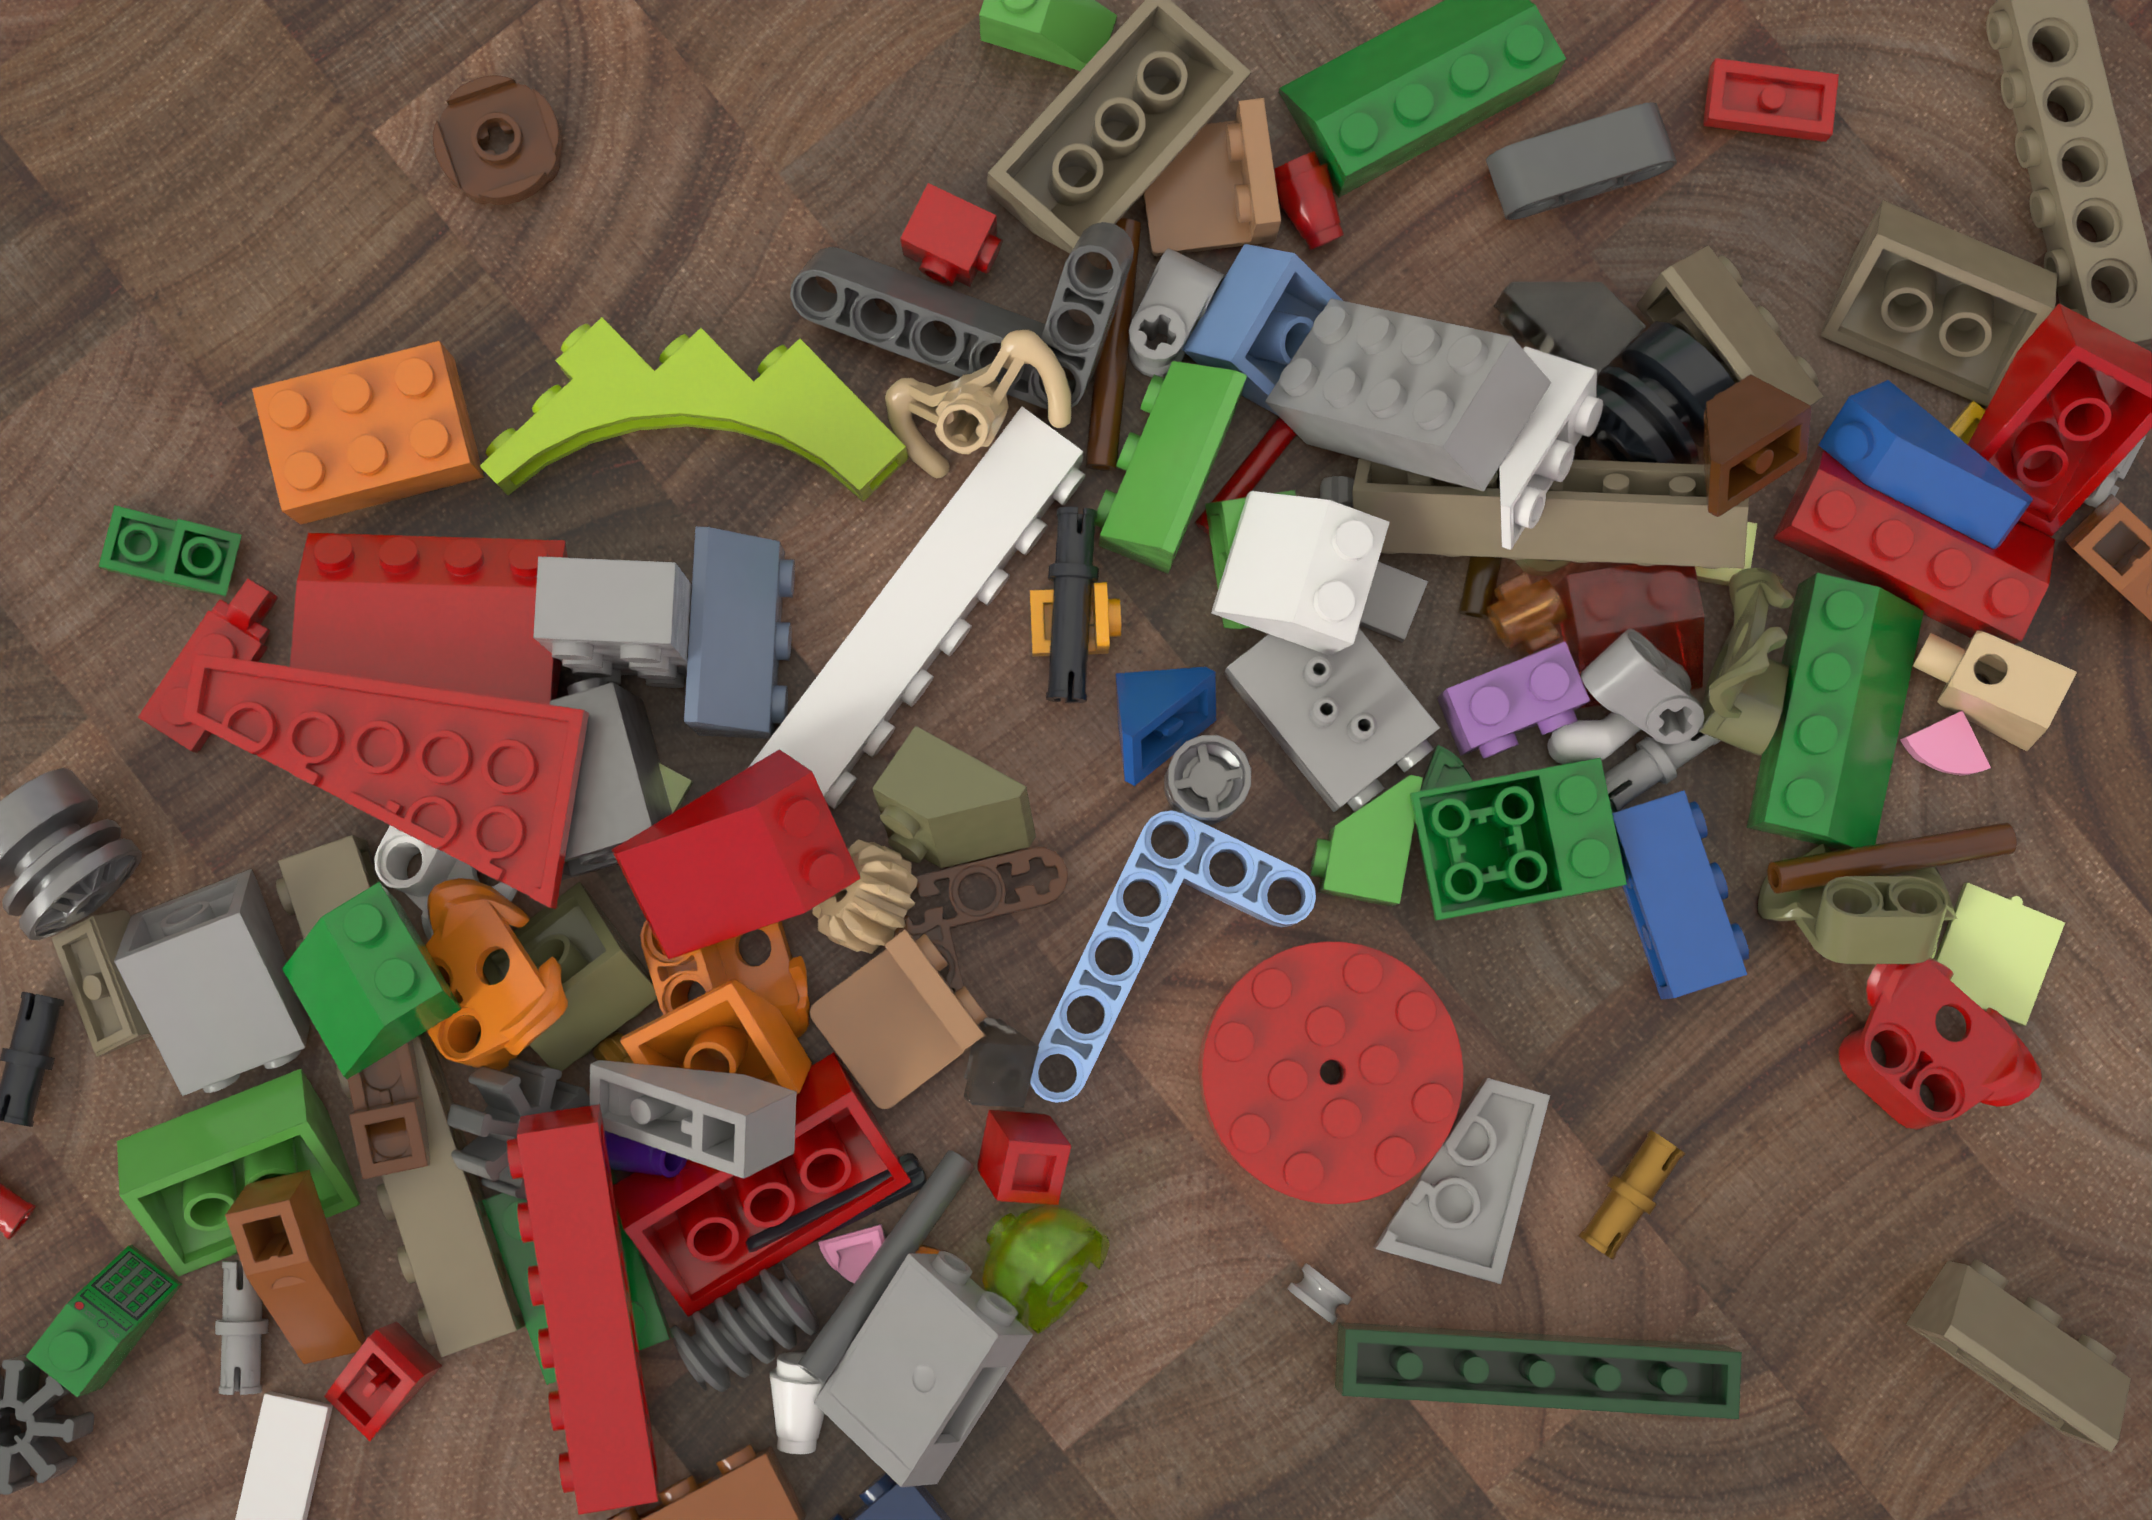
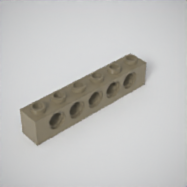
[1986,0,2152,349]

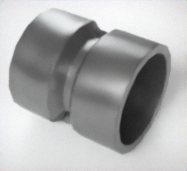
[1164,735,1251,825]

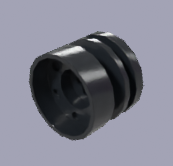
[1591,321,1735,464]

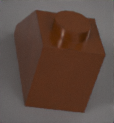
[1703,374,1812,517]

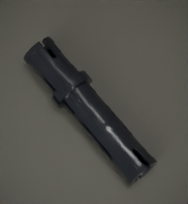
[1046,507,1099,703]

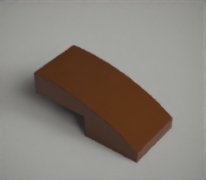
[347,1040,430,1179]

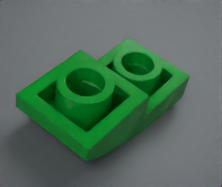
[99,505,242,597]

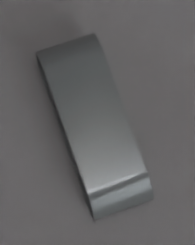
[1486,102,1677,220]

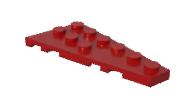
[183,653,589,909]

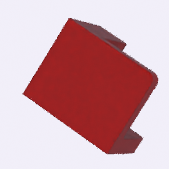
[977,1110,1071,1205]

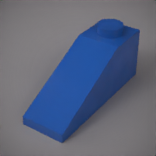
[1818,380,2033,549]

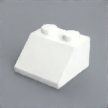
[1211,491,1390,656]

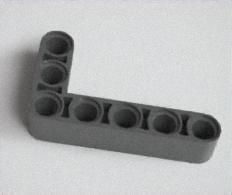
[790,222,1134,409]

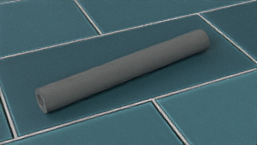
[797,1150,975,1383]

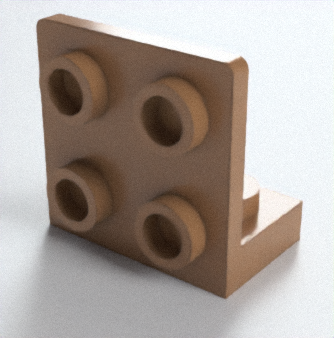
[1143,98,1281,256]

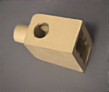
[1913,631,2077,751]

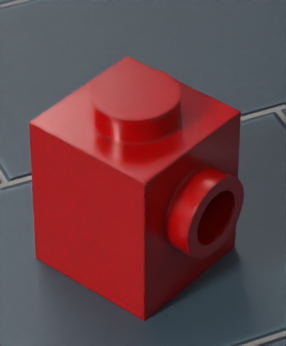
[900,183,1003,287]

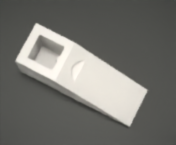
[1499,346,1603,550]

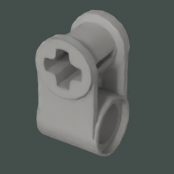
[1129,248,1225,377]
[1580,628,1704,744]

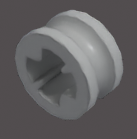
[1286,1263,1352,1325]

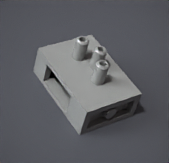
[1223,627,1440,812]
[814,1251,1033,1487]

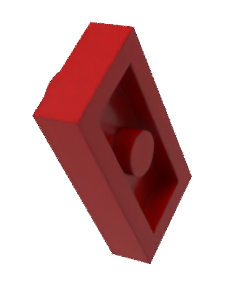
[1703,58,1839,142]

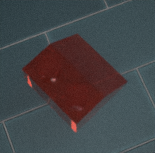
[1554,564,1705,710]

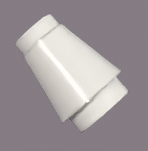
[770,1352,832,1454]

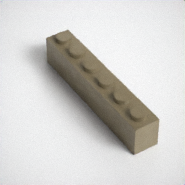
[1352,458,1749,569]

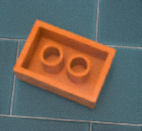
[252,341,484,525]

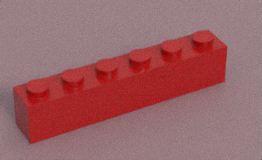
[507,1104,659,1515]

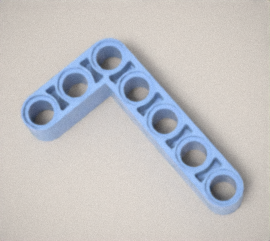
[1028,810,1316,1103]

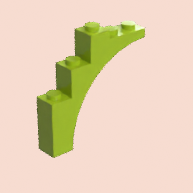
[480,317,908,502]

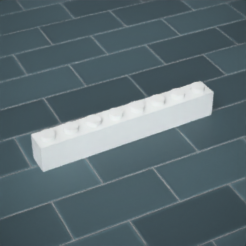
[748,407,1085,809]

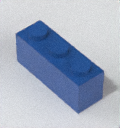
[1612,790,1749,1000]

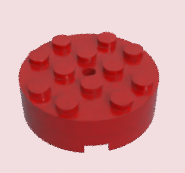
[1198,941,1463,1204]

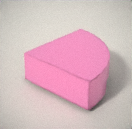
[1900,711,1991,776]
[818,1224,886,1283]

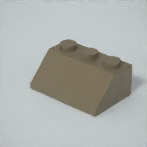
[1821,200,2057,407]
[1636,245,1824,406]
[1906,1259,2131,1452]

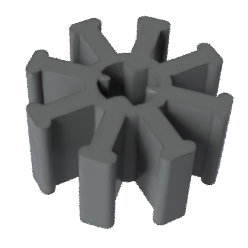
[447,1058,590,1199]
[0,1353,94,1495]

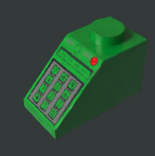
[26,1245,182,1397]

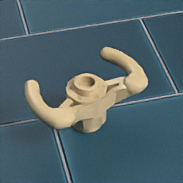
[885,330,1071,479]

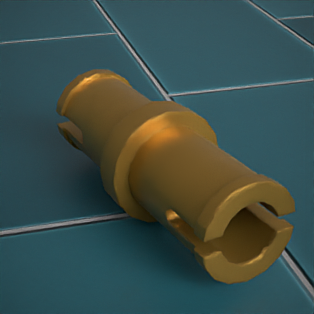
[1578,1130,1686,1260]

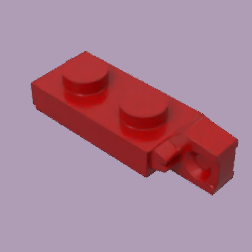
[138,579,278,753]

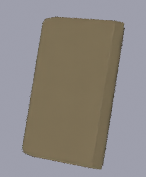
[52,910,152,1057]

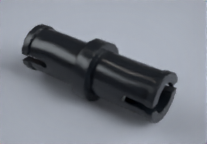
[0,992,64,1127]

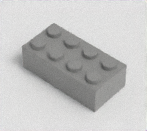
[1265,298,1552,491]
[533,556,692,688]

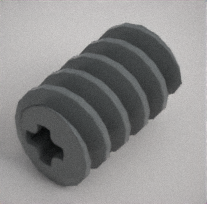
[670,1263,820,1392]

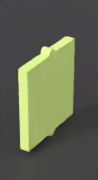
[1935,882,2065,1026]

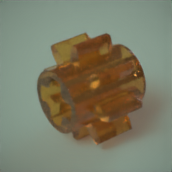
[1487,572,1567,655]

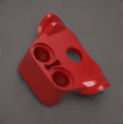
[1839,958,2042,1130]

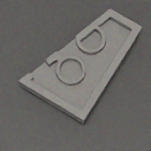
[1373,1078,1550,1284]

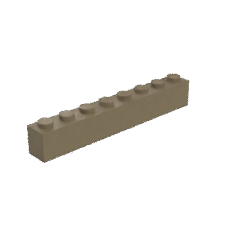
[276,835,526,1357]

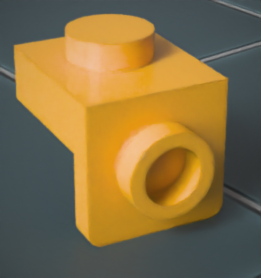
[1030,582,1121,657]

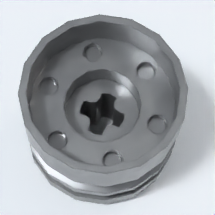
[0,768,142,941]

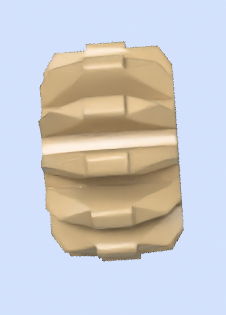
[812,839,918,954]

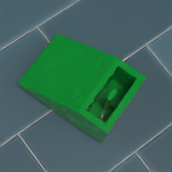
[1410,758,1627,921]

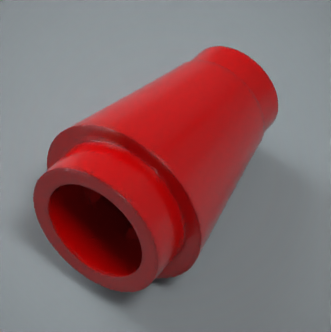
[1274,151,1344,250]

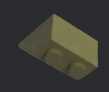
[872,726,1036,868]
[483,882,657,1072]

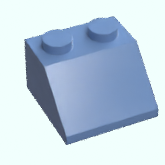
[1182,244,1343,416]

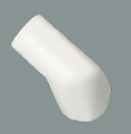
[1548,712,1641,764]

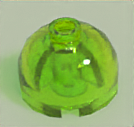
[982,1205,1110,1334]

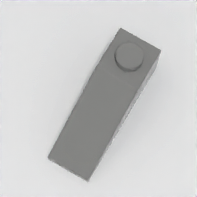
[590,1060,797,1179]

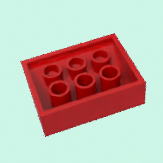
[290,533,568,705]

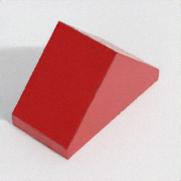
[324,1321,442,1441]

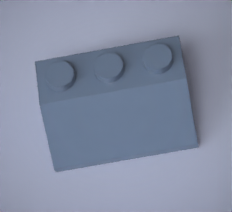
[684,526,795,739]

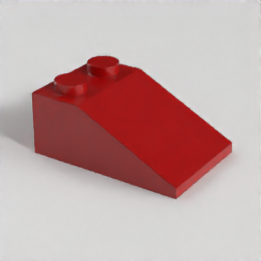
[1967,303,2152,537]
[612,749,861,959]

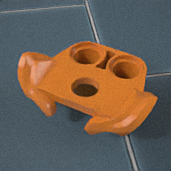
[425,878,568,1071]
[640,920,810,1038]

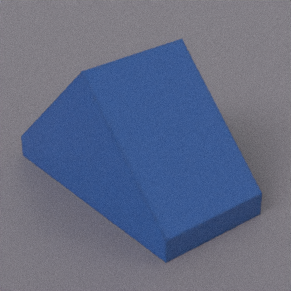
[1115,667,1216,786]

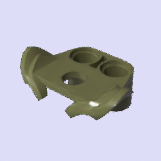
[1698,568,1794,756]
[1758,844,1957,964]

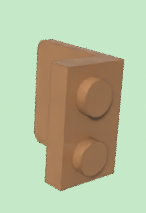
[810,930,988,1109]

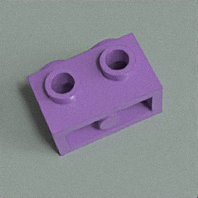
[1437,642,1590,759]

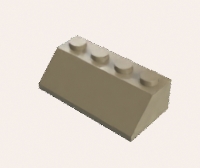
[986,0,1251,255]

